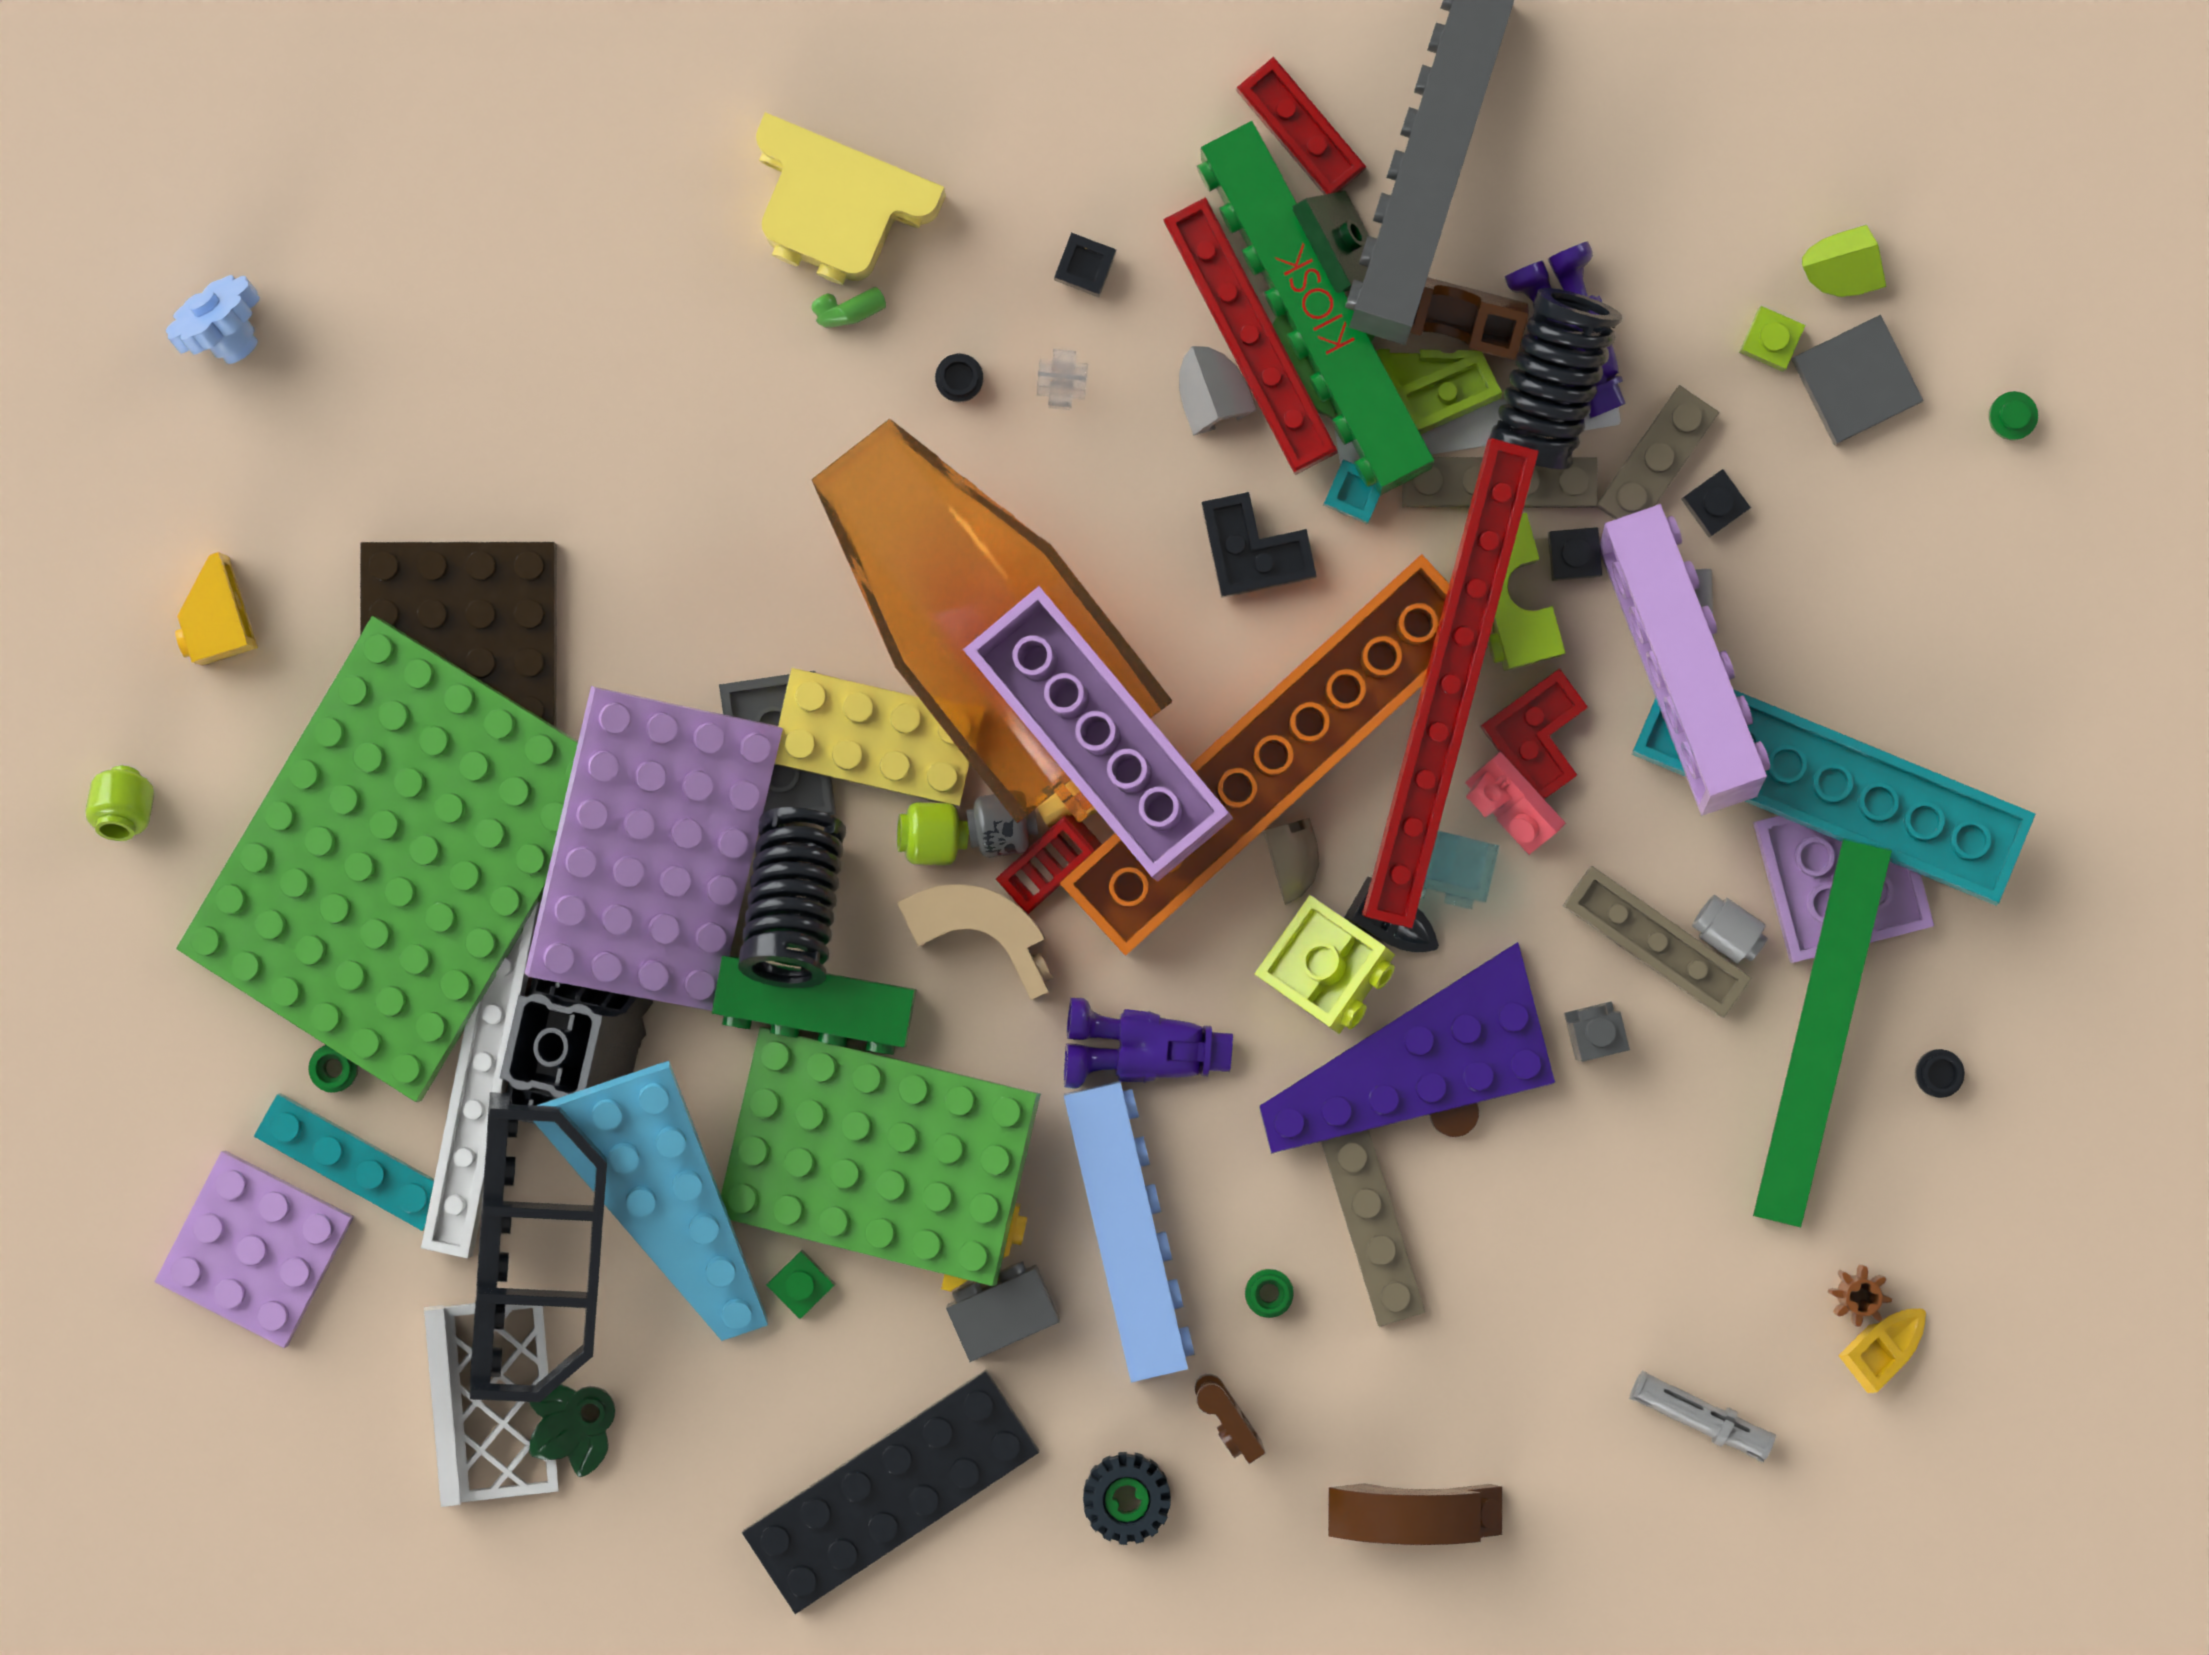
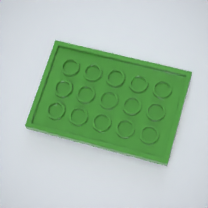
[721,1027,1041,1286]

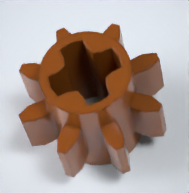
[1827,1264,1892,1327]

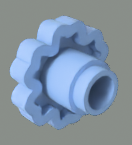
[166,275,260,364]

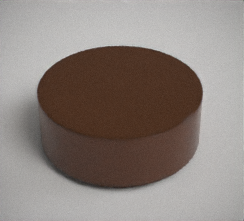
[1429,1103,1479,1137]

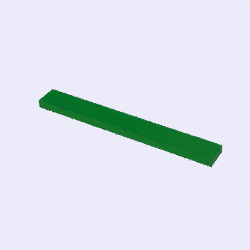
[1753,838,1892,1228]

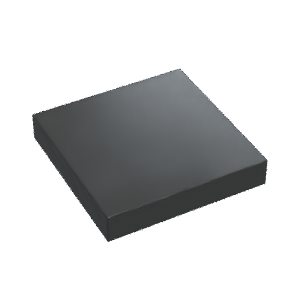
[1791,315,1924,445]

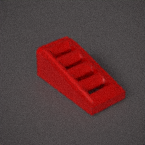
[996,814,1102,914]

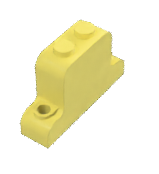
[756,112,946,285]

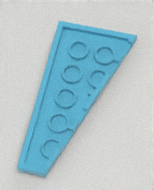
[533,1061,768,1341]

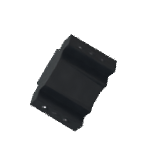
[499,978,653,1124]

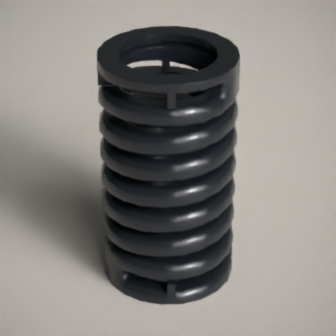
[1489,288,1622,469]
[738,807,846,988]

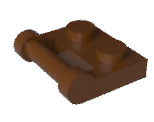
[1195,1374,1266,1464]

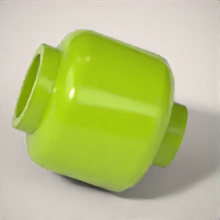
[85,765,154,841]
[897,802,969,865]

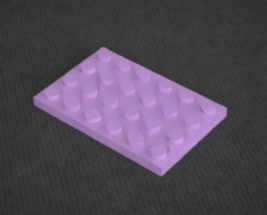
[525,686,783,1011]

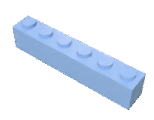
[1064,1081,1195,1383]

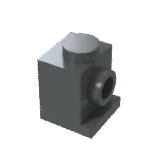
[1564,1001,1630,1062]

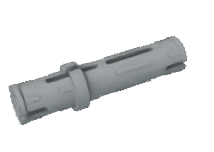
[1629,1370,1776,1463]

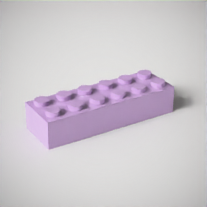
[1600,504,1770,816]
[963,586,1233,882]

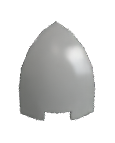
[1179,346,1256,436]

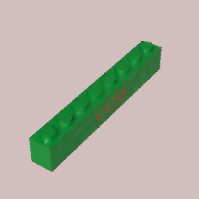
[1197,121,1434,496]

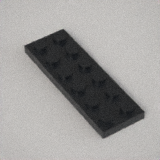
[742,1370,1039,1614]

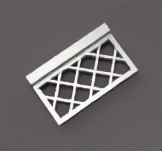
[424,1303,559,1507]

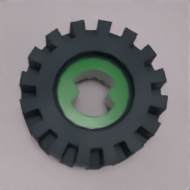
[1083,1452,1171,1545]

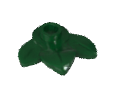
[529,1384,616,1477]

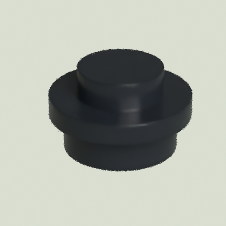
[935,353,983,402]
[1915,1049,1965,1098]

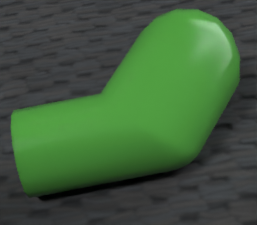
[811,287,886,328]

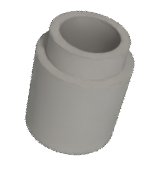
[1692,895,1768,964]

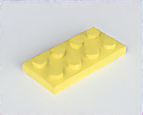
[774,668,981,807]

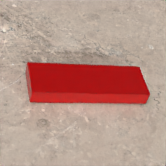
[1236,56,1366,195]

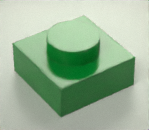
[766,1250,836,1319]

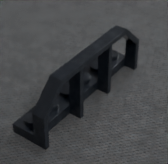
[470,1092,607,1402]

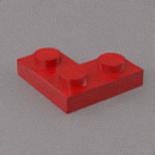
[1480,668,1588,799]

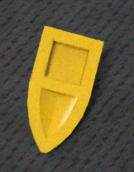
[1838,1308,1926,1393]

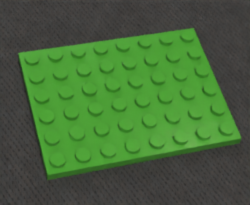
[176,616,578,1102]

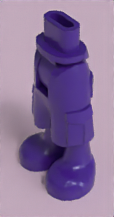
[1505,241,1626,419]
[1064,998,1233,1089]

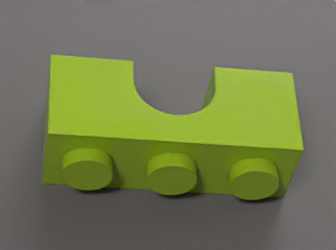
[1488,512,1566,671]

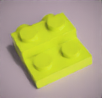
[1254,895,1395,1034]

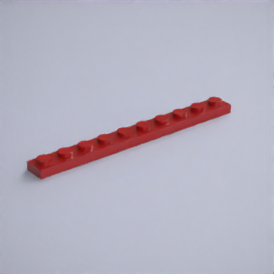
[1362,438,1539,928]

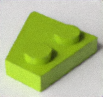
[1376,349,1502,435]

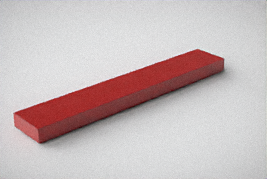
[1163,197,1338,475]

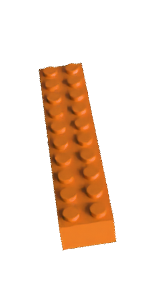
[1059,554,1449,956]

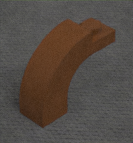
[1328,1483,1502,1545]

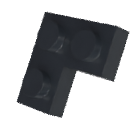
[1201,492,1317,598]

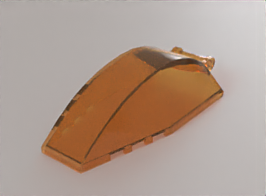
[811,418,1173,823]

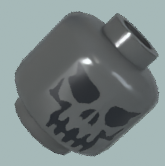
[966,792,1038,858]

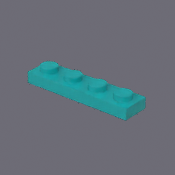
[253,1093,434,1231]

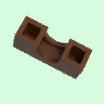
[1410,277,1529,360]

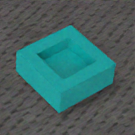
[1323,459,1380,524]

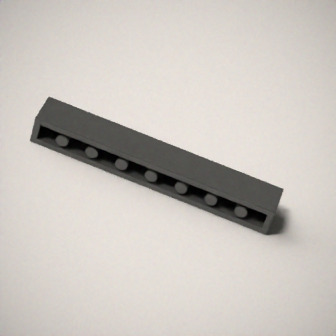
[1345,0,1514,345]

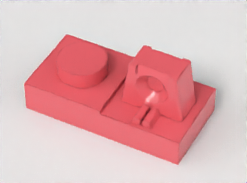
[1465,752,1566,855]

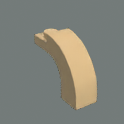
[897,884,1053,1000]

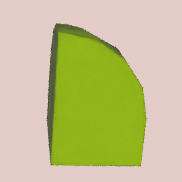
[1802,225,1887,297]

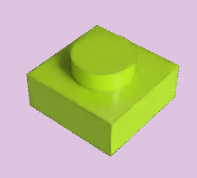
[1739,306,1806,372]

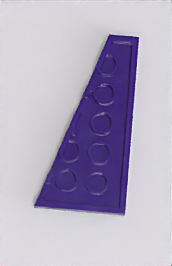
[1259,942,1555,1154]

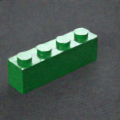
[712,956,917,1055]

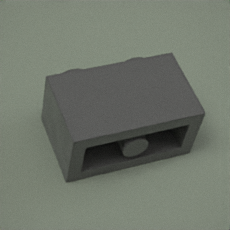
[946,1261,1060,1362]

